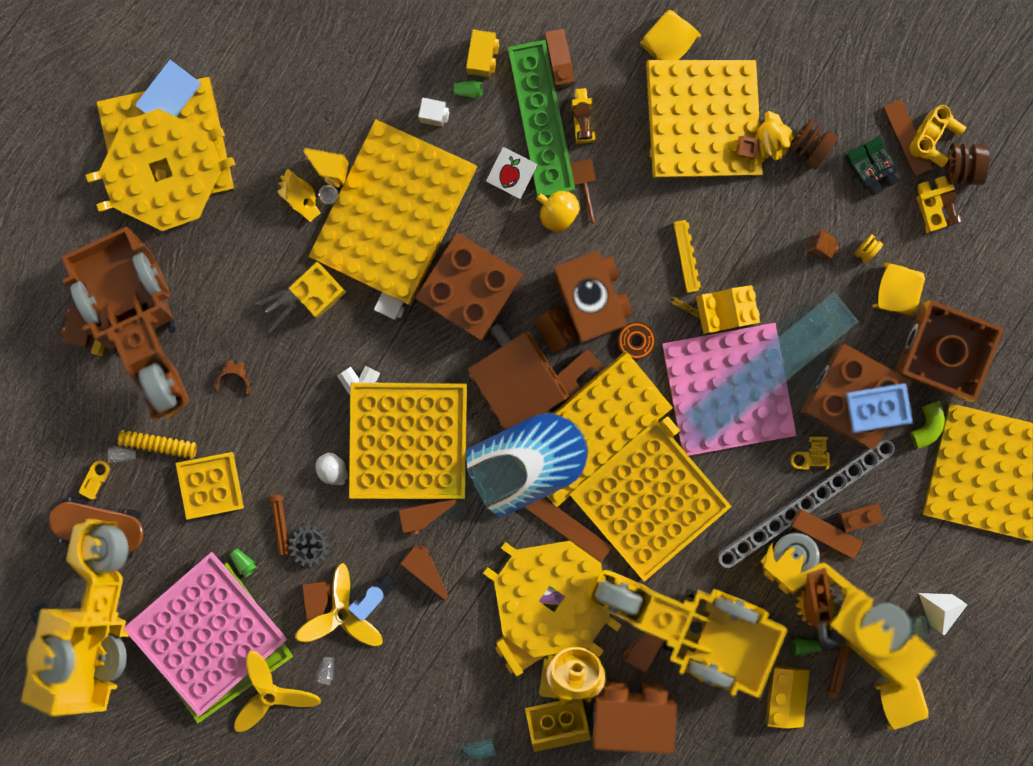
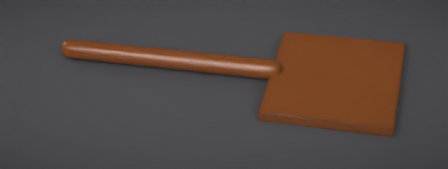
[570,159,596,224]

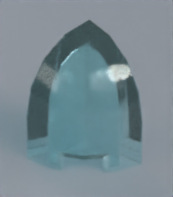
[908,616,928,645]
[462,737,496,759]

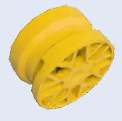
[854,234,883,264]

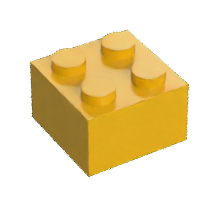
[466,29,499,78]

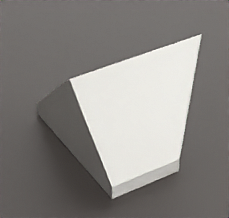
[919,593,967,635]

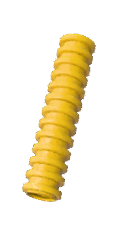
[118,430,197,459]

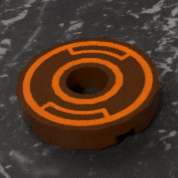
[618,322,656,360]

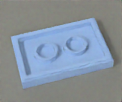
[135,60,201,117]
[846,384,912,432]

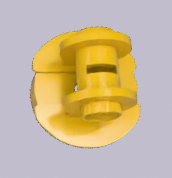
[547,647,605,705]

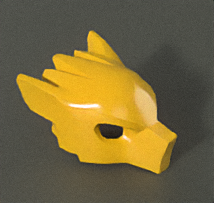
[753,111,794,165]
[277,169,321,223]

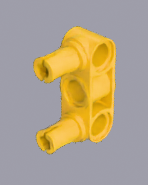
[909,105,966,168]

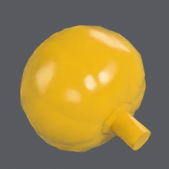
[536,191,580,232]

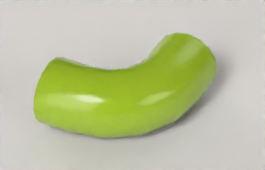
[910,400,945,450]

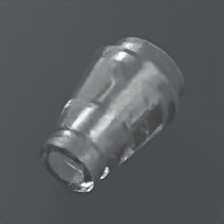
[108,445,136,464]
[315,656,334,685]

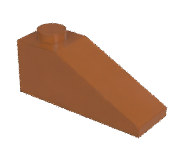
[545,29,575,89]
[807,230,839,260]
[399,499,457,535]
[401,545,449,600]
[804,568,834,629]
[302,580,332,642]
[624,633,665,672]

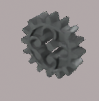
[288,525,331,567]

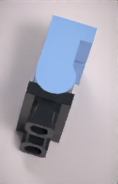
[348,573,395,622]

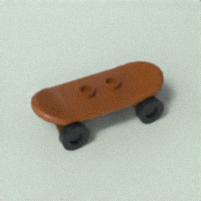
[49,496,144,558]

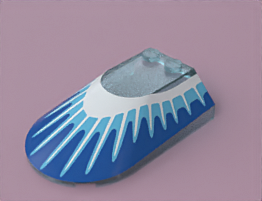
[466,413,588,518]

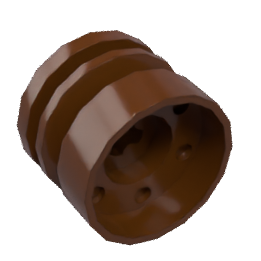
[788,119,839,170]
[946,143,989,185]

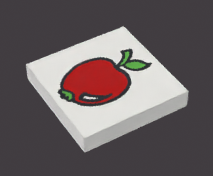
[486,147,538,199]

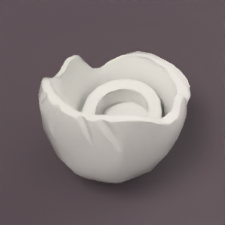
[315,453,348,485]

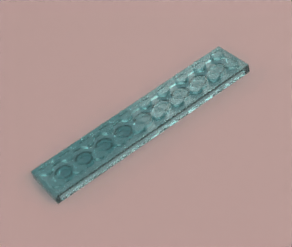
[684,292,859,444]

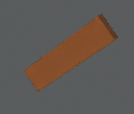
[883,99,933,177]
[790,508,863,559]

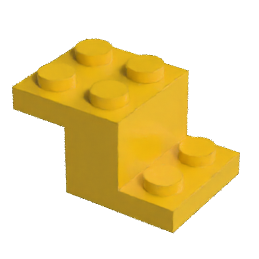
[696,285,760,334]

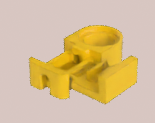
[790,436,830,469]

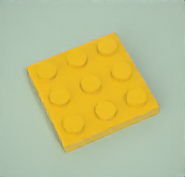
[176,452,244,520]

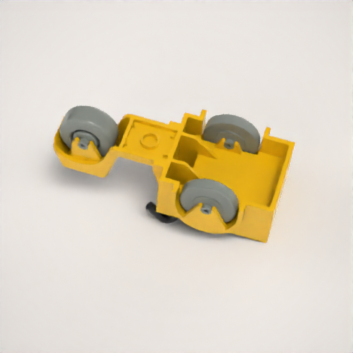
[21,519,129,716]
[760,533,936,691]
[590,570,787,697]

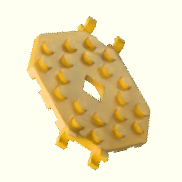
[86,109,236,231]
[483,541,621,658]

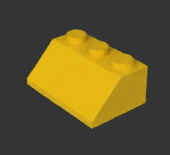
[304,148,349,188]
[765,665,810,728]
[525,699,591,752]

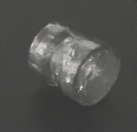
[319,185,339,206]

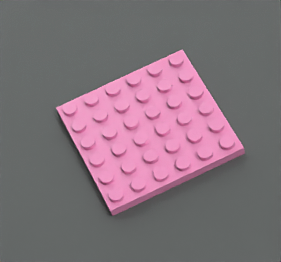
[662,323,796,456]
[124,552,287,716]

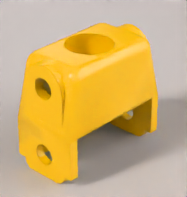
[640,9,701,60]
[872,263,925,317]
[874,677,928,730]

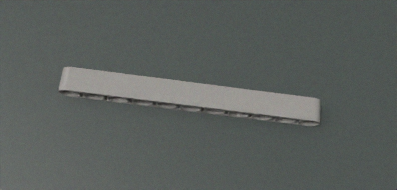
[717,440,894,568]

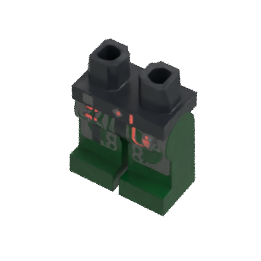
[845,136,899,196]

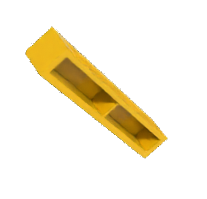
[673,220,701,293]

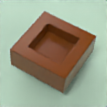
[736,136,759,159]

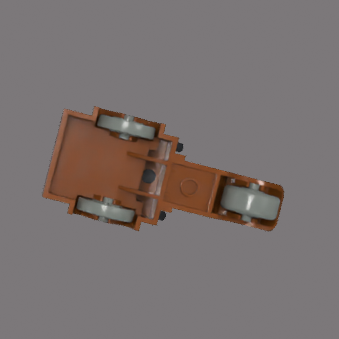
[62,227,190,421]

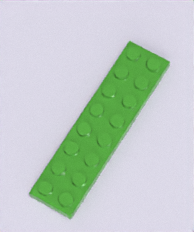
[508,40,575,196]

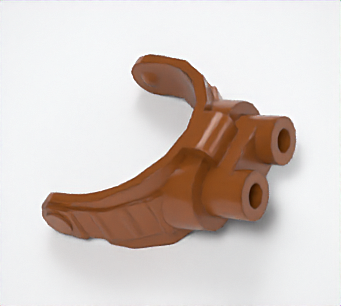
[214,360,250,396]

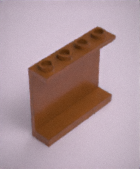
[468,331,569,431]

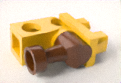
[571,89,595,144]
[916,176,963,234]

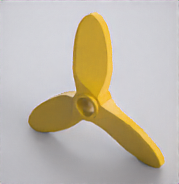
[295,563,382,646]
[234,651,321,732]

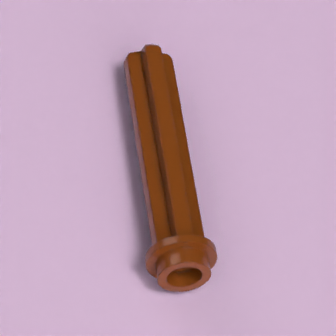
[269,494,290,555]
[826,644,851,700]

